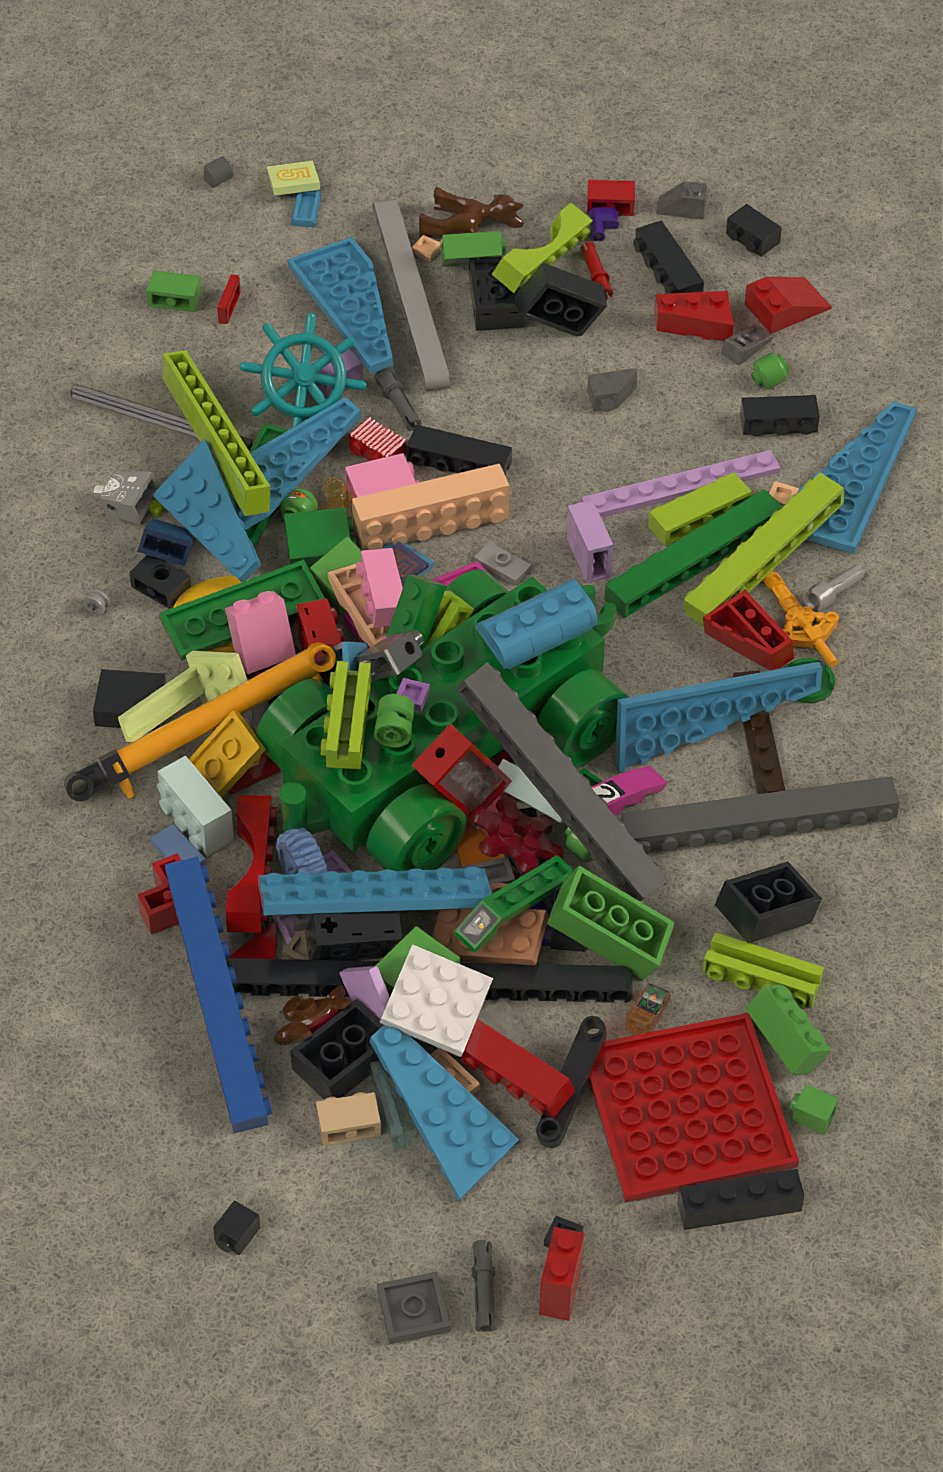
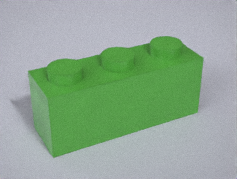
[745,984,830,1075]

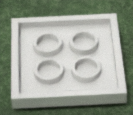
[379,944,493,1057]

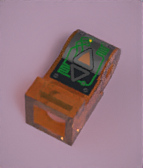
[625,983,671,1034]

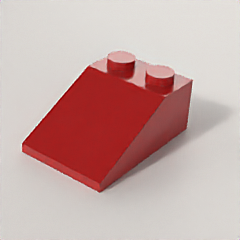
[744,276,832,334]

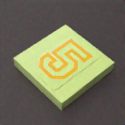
[267,161,320,196]

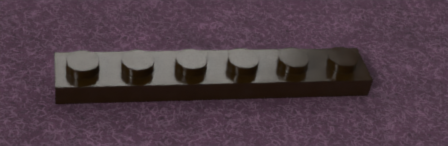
[733,670,786,794]

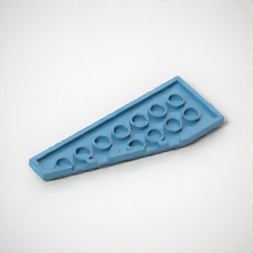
[287,237,393,373]
[797,401,917,554]

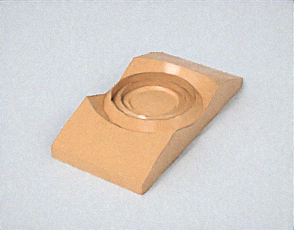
[328,564,390,647]

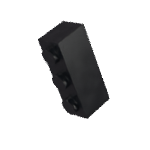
[740,395,820,436]

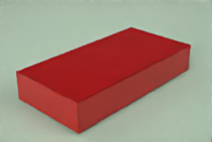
[217,274,241,324]

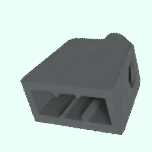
[355,630,423,681]

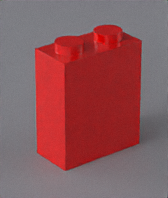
[539,1227,585,1321]

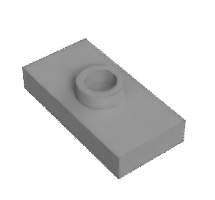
[474,541,531,586]

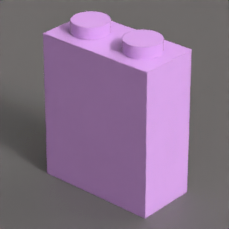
[567,500,613,583]

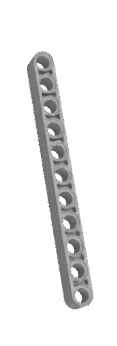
[372,199,450,391]

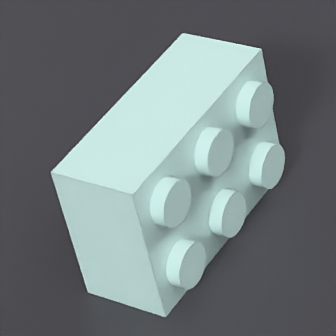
[157,756,234,857]

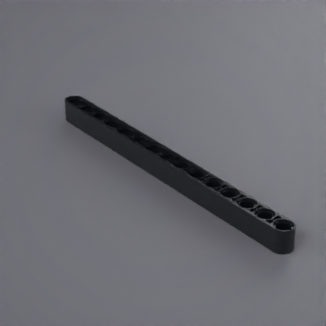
[226,958,633,1003]

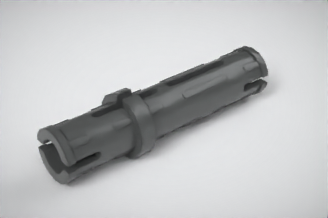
[471,1240,495,1332]

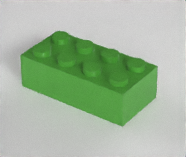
[547,866,675,980]

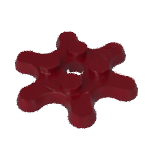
[469,796,564,875]

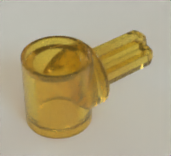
[322,477,352,509]

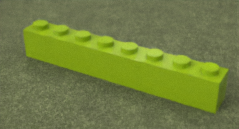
[684,473,844,627]

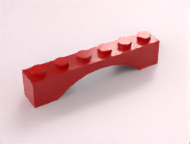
[226,795,277,933]

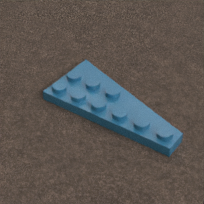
[153,439,261,582]
[369,1025,519,1201]

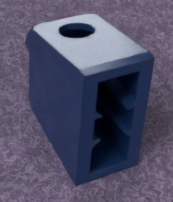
[137,519,193,566]

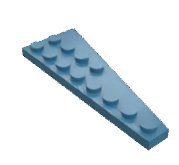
[615,662,822,773]

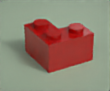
[137,853,181,935]

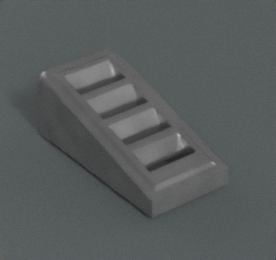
[721,325,773,365]

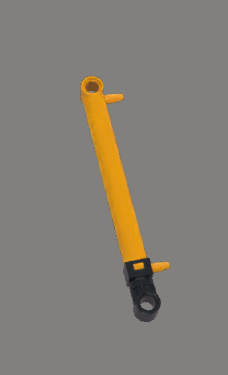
[64,642,336,802]

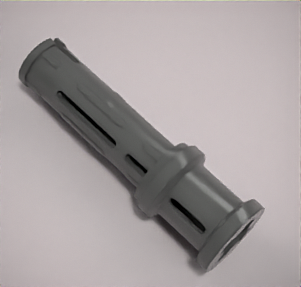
[374,367,422,431]

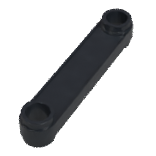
[536,1016,607,1148]

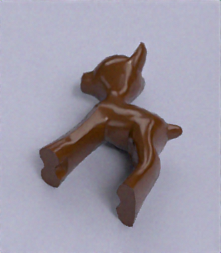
[419,186,524,238]

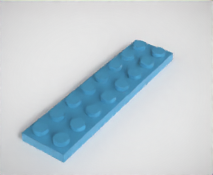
[258,867,492,915]

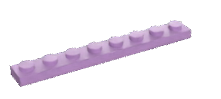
[581,450,780,517]

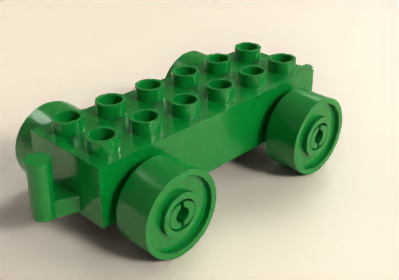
[256,569,629,871]

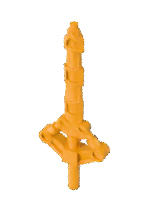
[763,570,839,668]

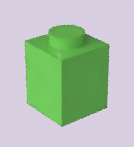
[790,1084,839,1135]

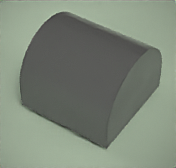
[204,156,233,188]

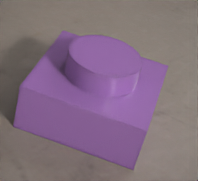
[397,678,430,712]

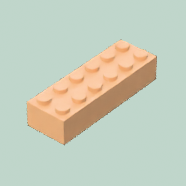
[352,464,509,551]

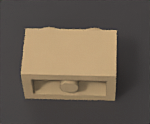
[316,1092,381,1146]

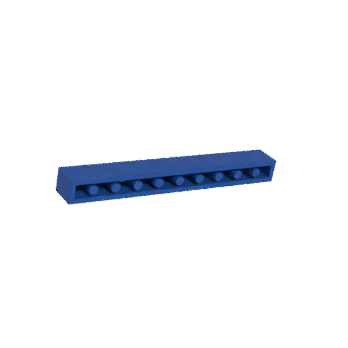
[165,857,272,1133]

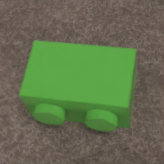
[146,270,202,312]

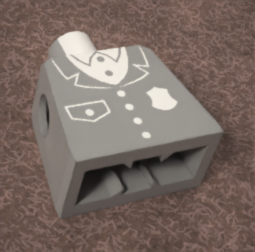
[93,471,159,524]

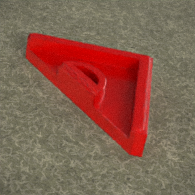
[230,923,277,959]

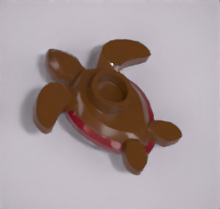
[274,985,351,1045]

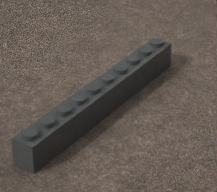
[455,662,666,901]
[621,776,900,854]

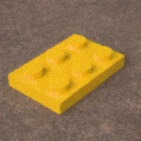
[189,710,266,798]

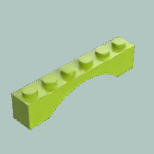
[492,203,593,293]

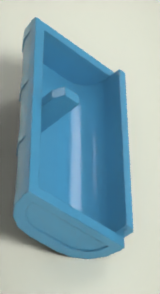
[475,579,598,670]

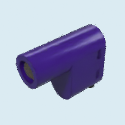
[588,207,619,241]

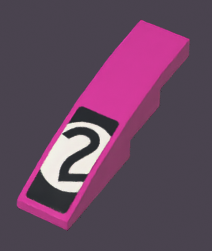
[591,766,667,815]

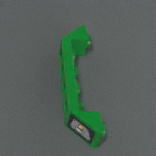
[454,855,575,953]

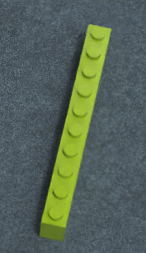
[162,350,271,516]

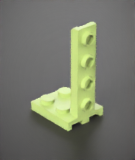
[118,651,247,742]

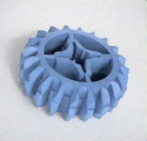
[276,828,327,875]

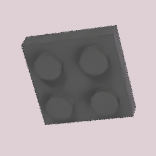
[377,1272,450,1344]

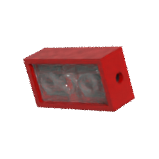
[412,724,512,816]

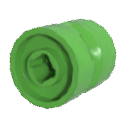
[374,694,415,748]

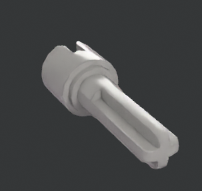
[802,564,865,612]

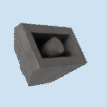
[656,181,707,219]
[587,368,637,412]

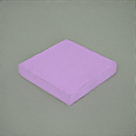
[339,966,390,1021]

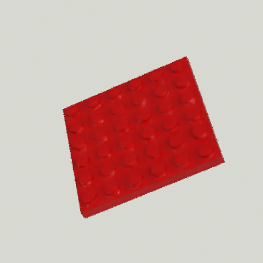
[589,1013,799,1202]

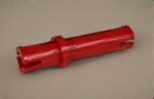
[580,241,613,300]

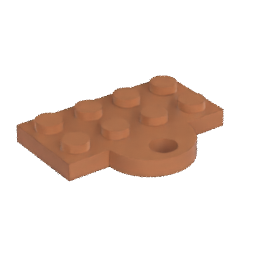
[432,883,549,965]

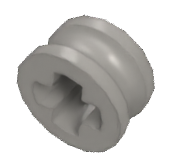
[83,589,110,615]

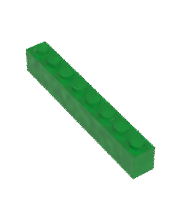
[605,489,783,619]

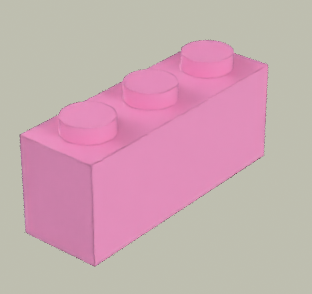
[356,548,403,627]

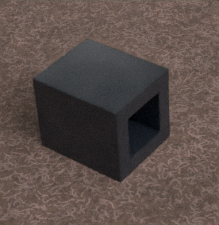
[213,1200,260,1255]

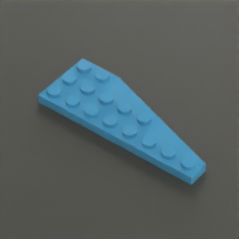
[231,397,361,530]

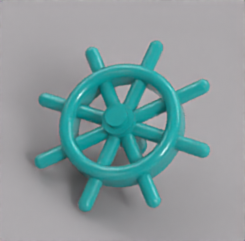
[239,312,367,429]

